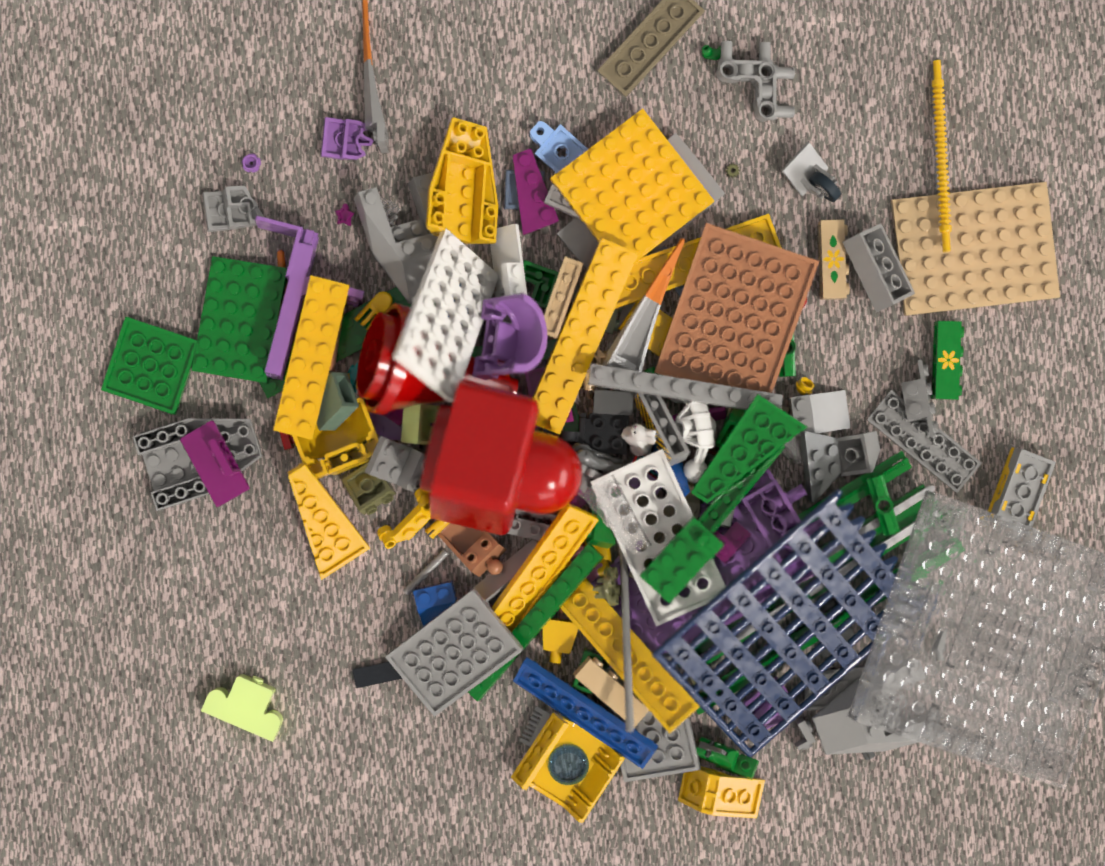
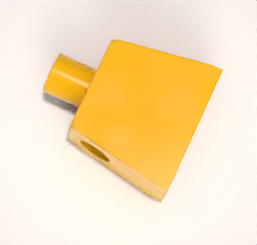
[543,618,578,664]

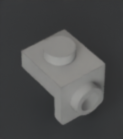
[794,718,815,750]

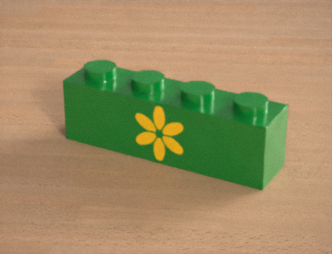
[931,321,964,400]

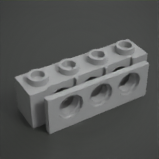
[507,509,557,541]

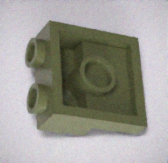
[342,462,397,515]

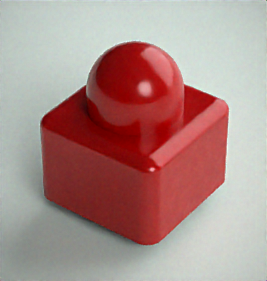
[420,380,582,535]

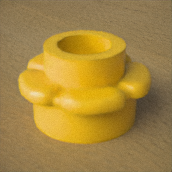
[795,377,814,395]

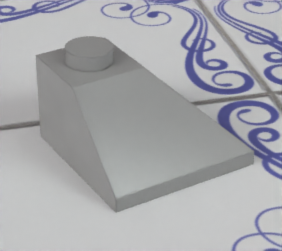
[838,431,880,477]

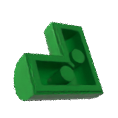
[523,260,559,310]

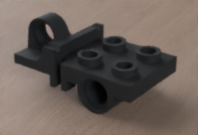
[559,413,629,454]

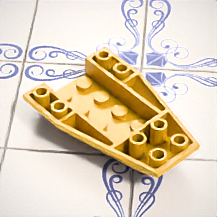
[426,117,498,244]

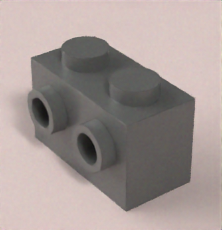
[593,387,634,416]

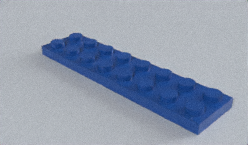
[513,657,658,769]

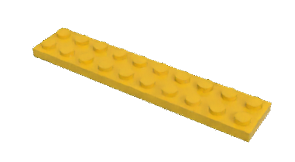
[615,214,782,309]
[533,238,638,435]
[551,560,700,733]

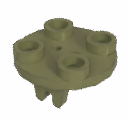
[593,567,621,606]

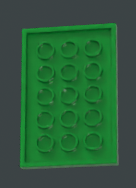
[191,256,288,384]

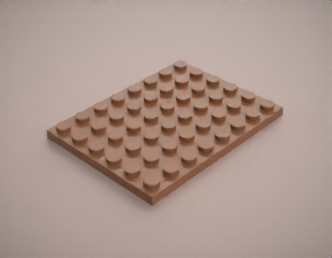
[655,223,819,393]

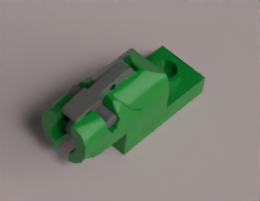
[696,737,759,780]

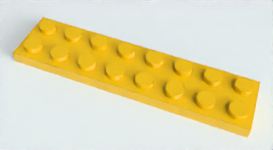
[273,276,350,440]
[491,504,599,632]

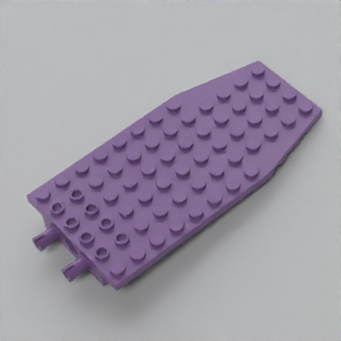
[591,469,824,668]

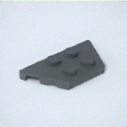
[800,430,841,503]

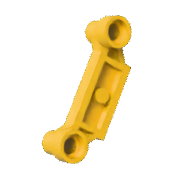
[377,488,431,549]

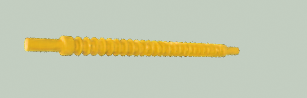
[932,60,952,252]

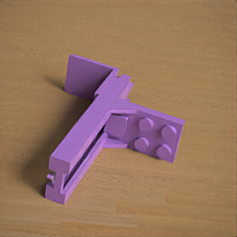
[255,216,365,381]

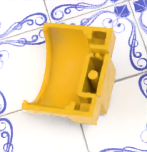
[292,397,380,479]

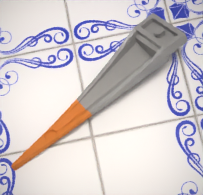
[362,0,389,153]
[603,238,685,372]

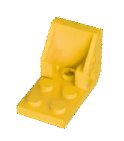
[678,766,765,818]

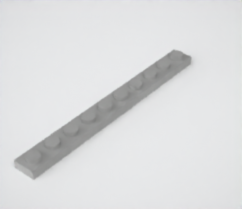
[587,364,783,410]

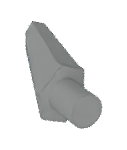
[931,630,947,661]

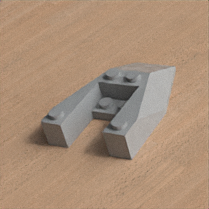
[354,173,446,304]
[812,657,944,755]

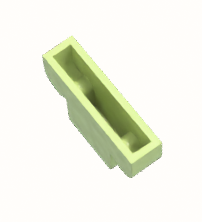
[201,674,283,742]

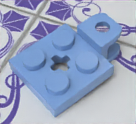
[530,121,588,173]

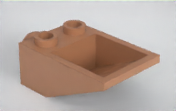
[438,523,507,577]

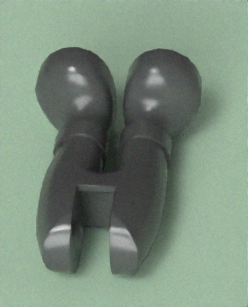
[572,443,624,487]

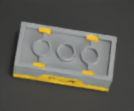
[984,447,1056,536]

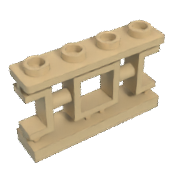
[544,257,584,339]

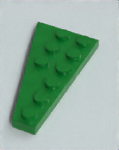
[691,393,807,504]

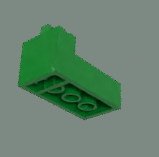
[640,516,724,603]

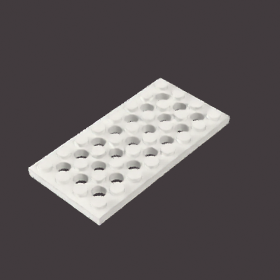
[393,229,498,403]
[591,449,726,626]

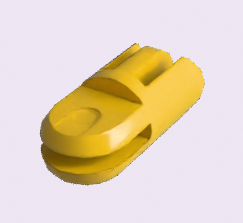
[354,291,393,330]

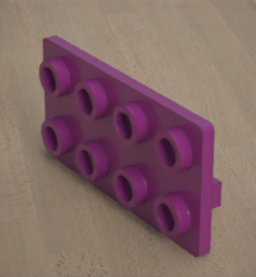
[180,420,250,507]

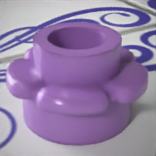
[242,154,261,173]

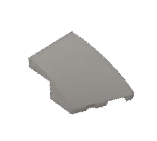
[202,186,266,232]

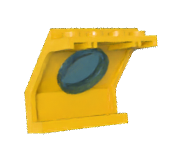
[511,712,625,823]

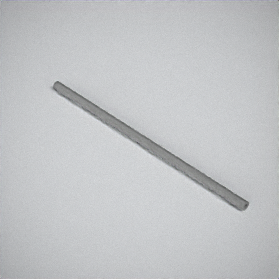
[619,546,634,732]

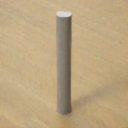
[403,549,449,595]

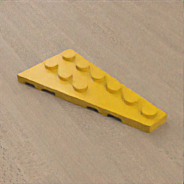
[288,462,370,580]

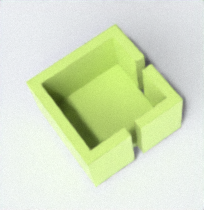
[401,404,440,445]

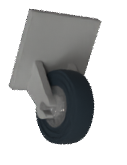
[781,142,841,202]

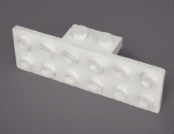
[490,224,527,323]

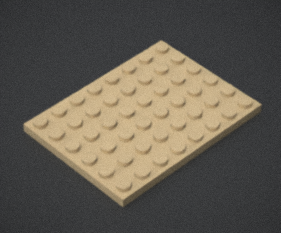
[891,182,1060,316]

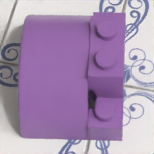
[473,293,547,380]

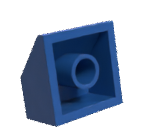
[413,580,457,627]

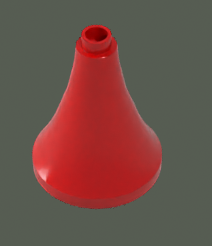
[356,303,518,415]

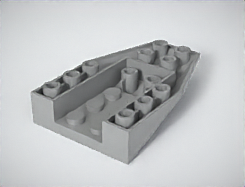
[132,418,263,511]

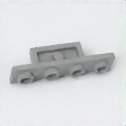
[901,360,939,439]

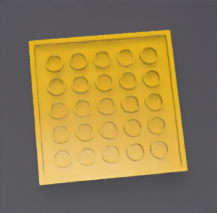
[550,109,715,263]

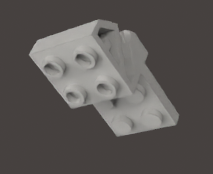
[365,436,426,493]

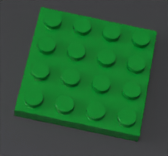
[101,317,197,415]

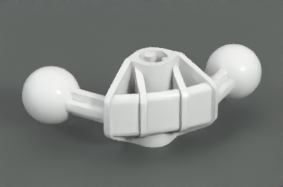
[669,398,716,484]

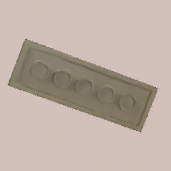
[597,0,705,98]

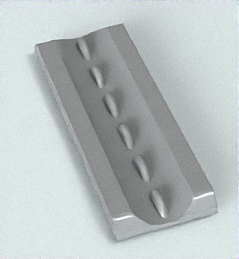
[867,390,982,493]

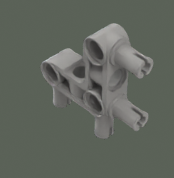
[716,41,795,122]

